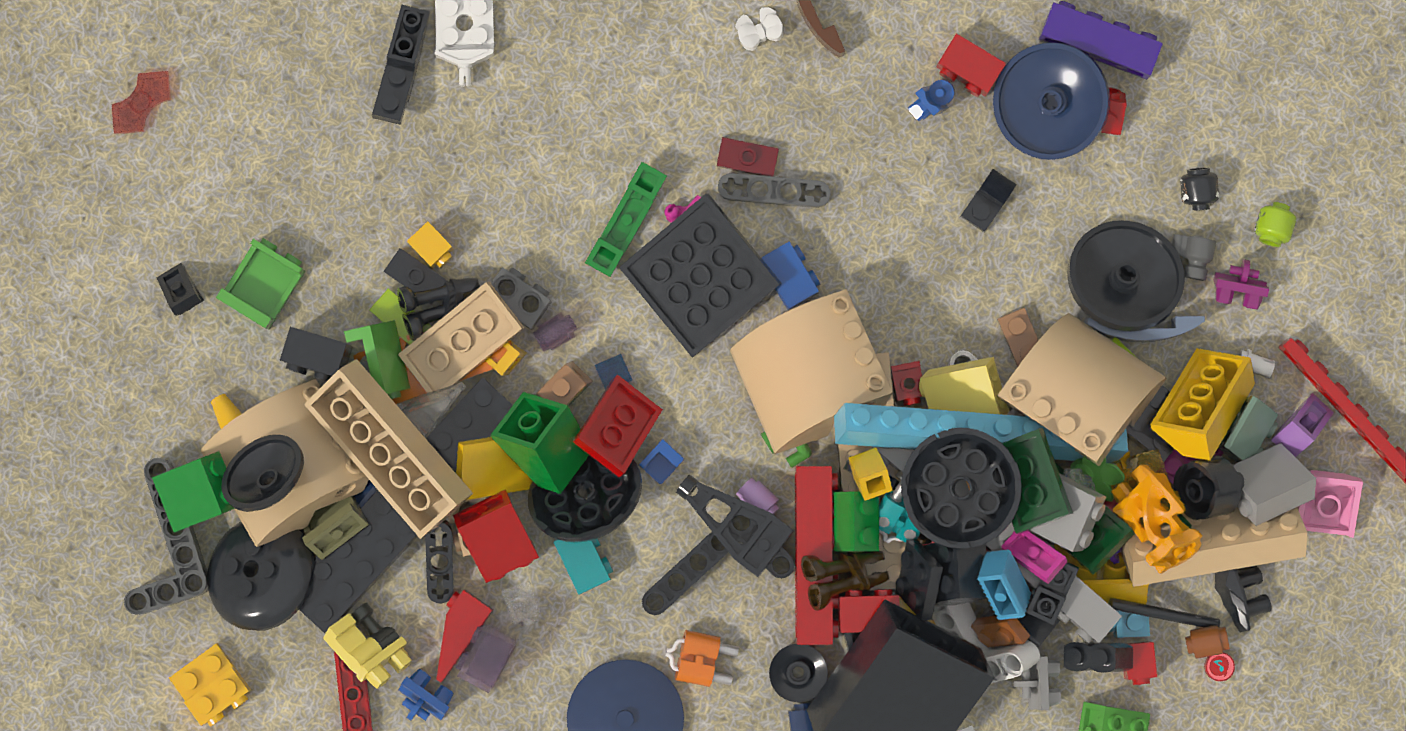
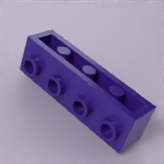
[1039,1,1163,80]

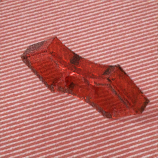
[112,71,171,134]

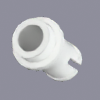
[1239,349,1275,378]

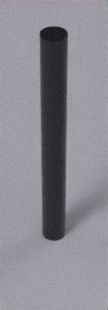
[1108,598,1220,628]

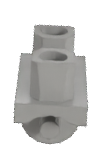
[1013,656,1061,710]

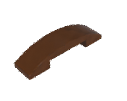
[796,0,845,58]

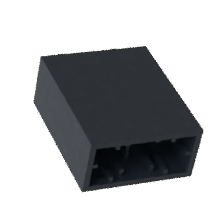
[807,599,995,731]

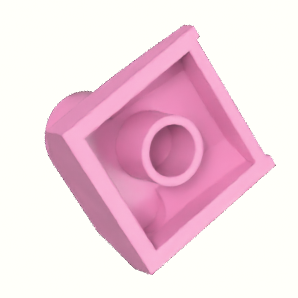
[1297,470,1363,538]

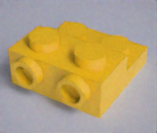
[169,643,252,727]

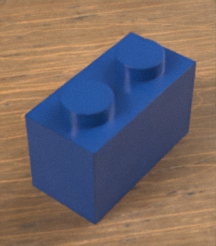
[761,241,821,311]

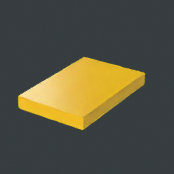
[456,437,532,500]

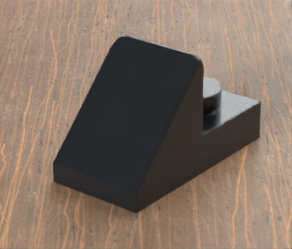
[960,169,1017,232]
[156,263,204,316]

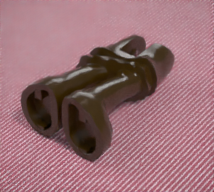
[801,551,889,611]

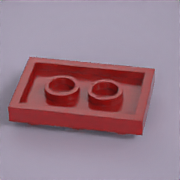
[573,374,663,477]

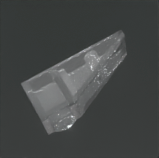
[398,382,466,438]

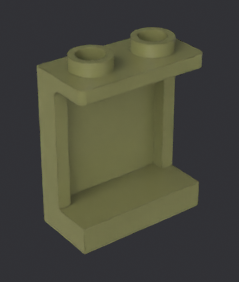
[302,495,369,560]

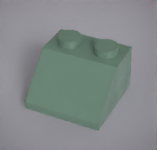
[1218,396,1278,462]

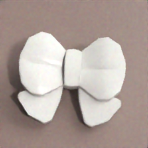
[735,7,783,51]

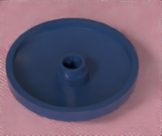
[993,43,1110,160]
[567,659,684,731]

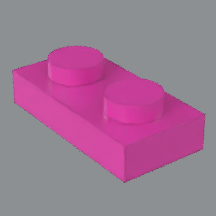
[1001,531,1067,584]

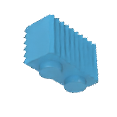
[977,550,1032,620]

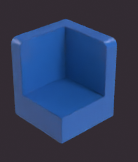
[639,439,684,484]

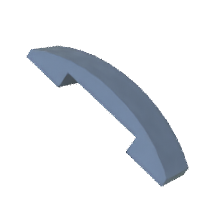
[1084,316,1205,343]

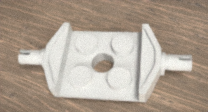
[435,0,494,87]

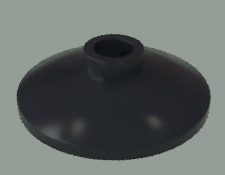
[769,644,828,703]

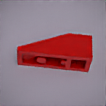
[436,590,494,683]

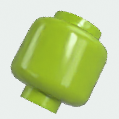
[1254,202,1296,247]

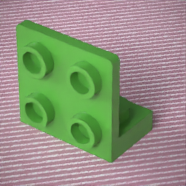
[1079,702,1150,731]

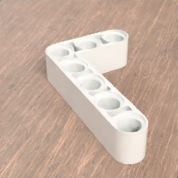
[932,603,1040,683]

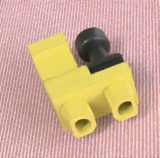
[323,602,412,689]

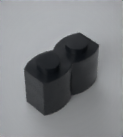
[1064,642,1133,673]

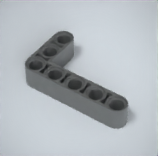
[124,458,208,615]

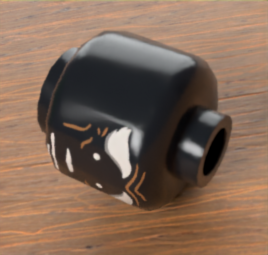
[1180,168,1219,211]

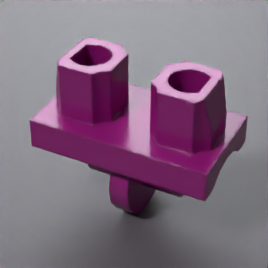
[1213,259,1269,310]

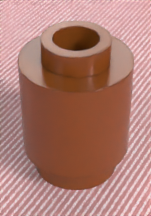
[1185,625,1230,659]

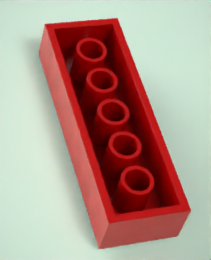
[795,466,839,645]

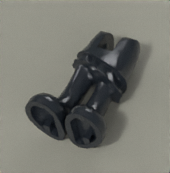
[397,278,480,341]

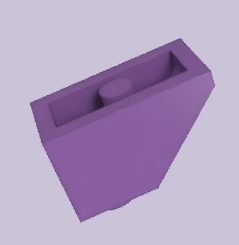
[1271,393,1334,457]

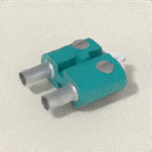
[879,479,921,543]

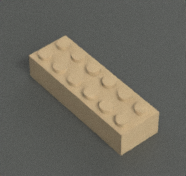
[304,359,473,539]
[1121,507,1307,587]

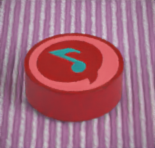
[1204,652,1235,681]

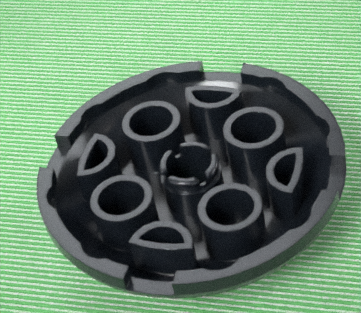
[901,428,1022,548]
[527,455,642,543]
[207,522,315,631]

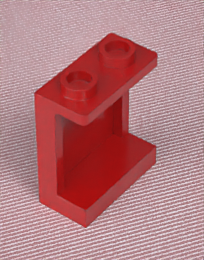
[453,489,539,583]

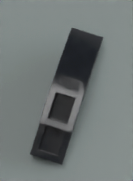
[372,4,430,125]

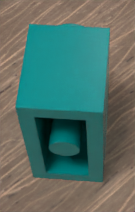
[553,539,614,595]

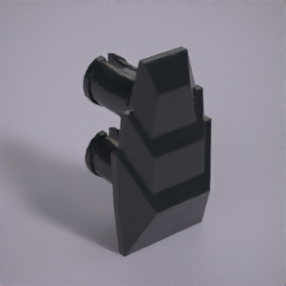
[1215,566,1272,633]

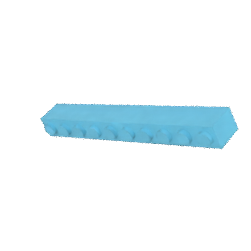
[834,403,1128,464]

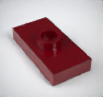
[716,137,779,177]

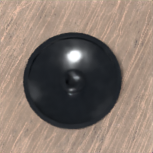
[1067,220,1185,332]

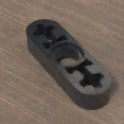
[425,520,454,604]

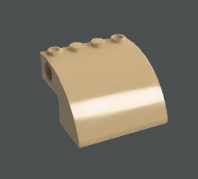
[730,289,893,454]
[998,313,1167,466]
[201,379,369,547]

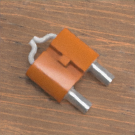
[665,630,739,687]

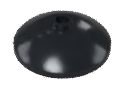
[221,435,304,512]

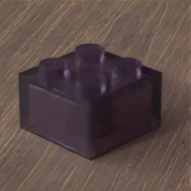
[456,623,520,693]

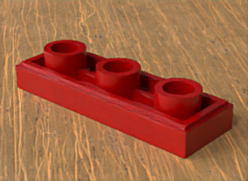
[334,652,373,731]

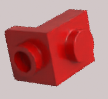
[1101,87,1127,135]

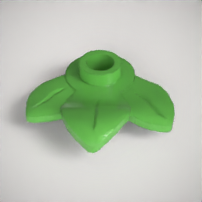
[1069,456,1125,501]

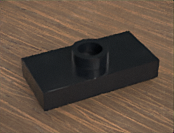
[383,248,448,305]

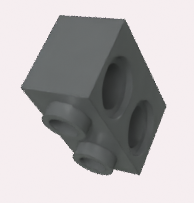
[491,267,552,330]

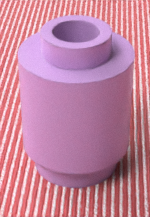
[736,478,779,515]

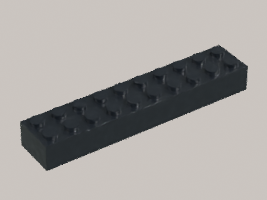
[299,377,513,634]

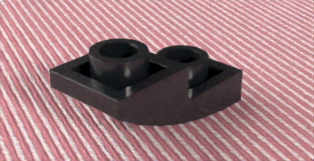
[1026,562,1079,625]

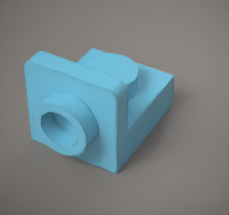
[1109,611,1150,638]

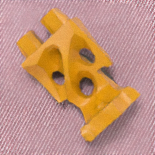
[1111,465,1202,574]

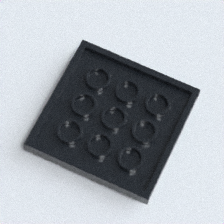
[619,193,782,358]

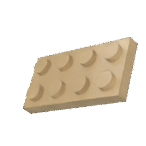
[398,282,525,401]

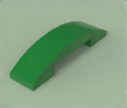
[585,162,667,277]

